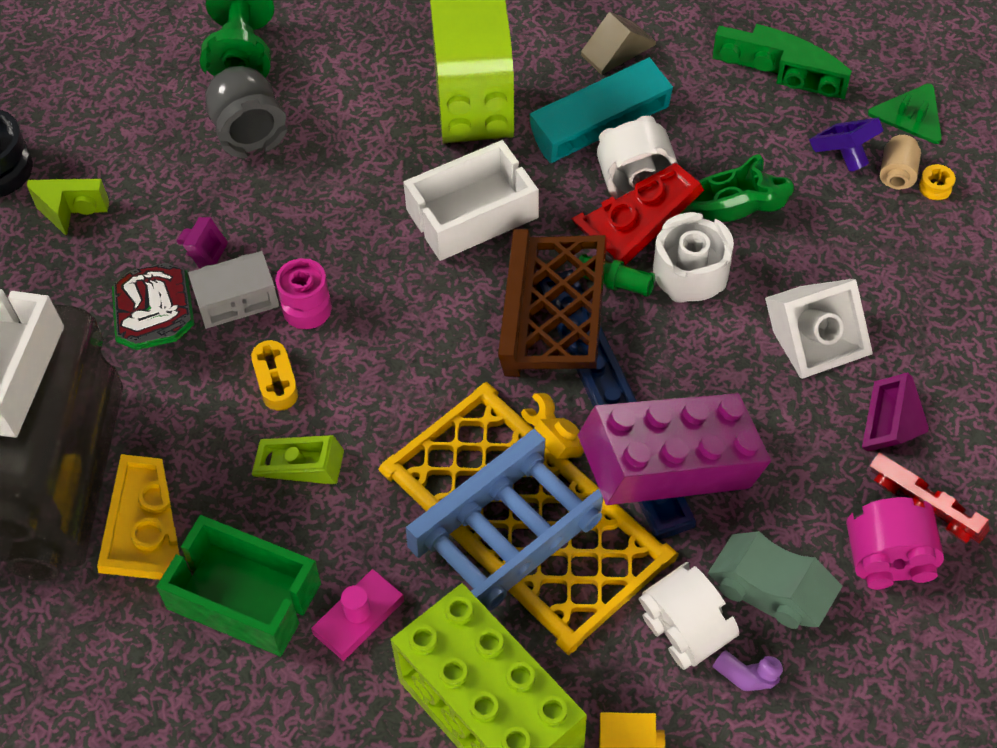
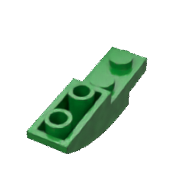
[712,24,852,99]

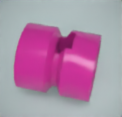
[275,258,332,329]

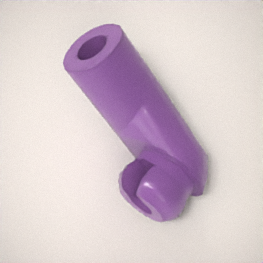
[713,650,783,691]

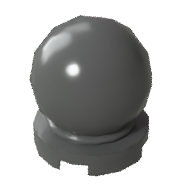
[205,66,287,158]

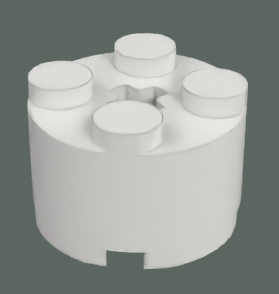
[597,116,678,199]
[653,212,734,303]
[639,562,739,670]

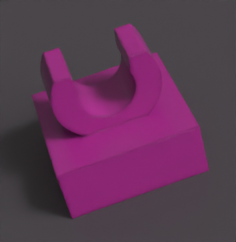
[176,217,228,269]

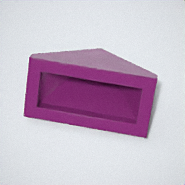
[862,372,929,451]

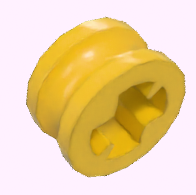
[919,164,956,200]

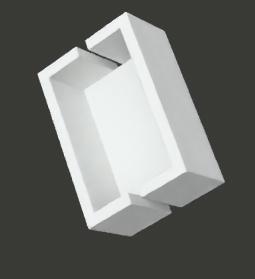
[403,140,539,261]
[0,289,64,438]

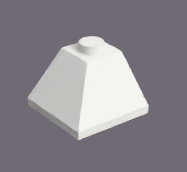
[765,279,873,379]

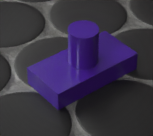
[809,117,884,171]

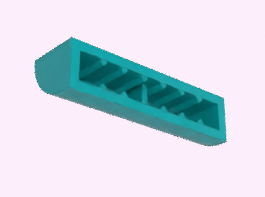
[530,57,673,164]

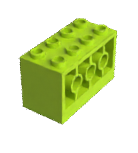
[391,583,587,748]

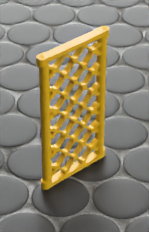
[379,382,679,655]

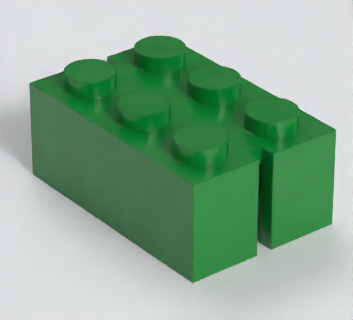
[156,515,321,657]

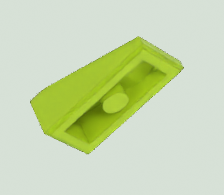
[252,435,344,484]

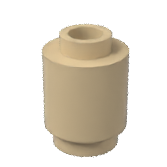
[880,135,921,190]

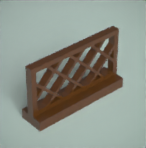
[498,229,607,377]

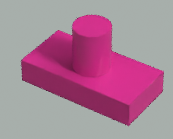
[311,569,404,661]

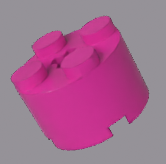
[846,497,944,590]

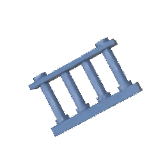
[406,429,603,611]

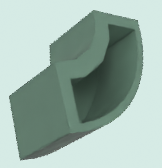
[707,531,843,629]

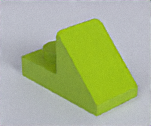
[27,179,109,235]

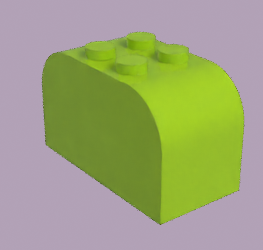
[430,0,514,144]

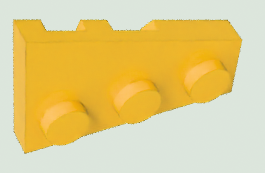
[97,454,180,580]

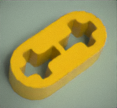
[251,340,298,411]

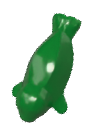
[680,154,795,222]

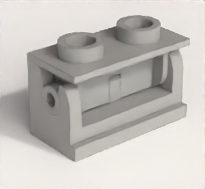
[188,251,279,329]

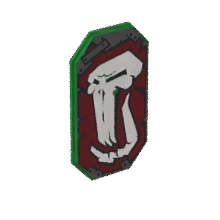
[112,263,195,350]

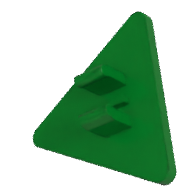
[868,83,942,144]

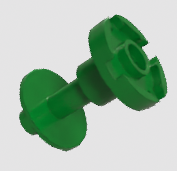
[200,0,274,78]

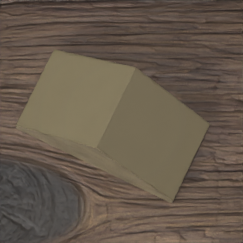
[581,12,656,75]

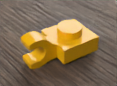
[521,393,584,459]

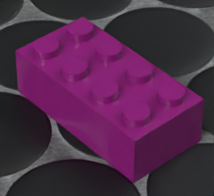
[578,393,771,505]

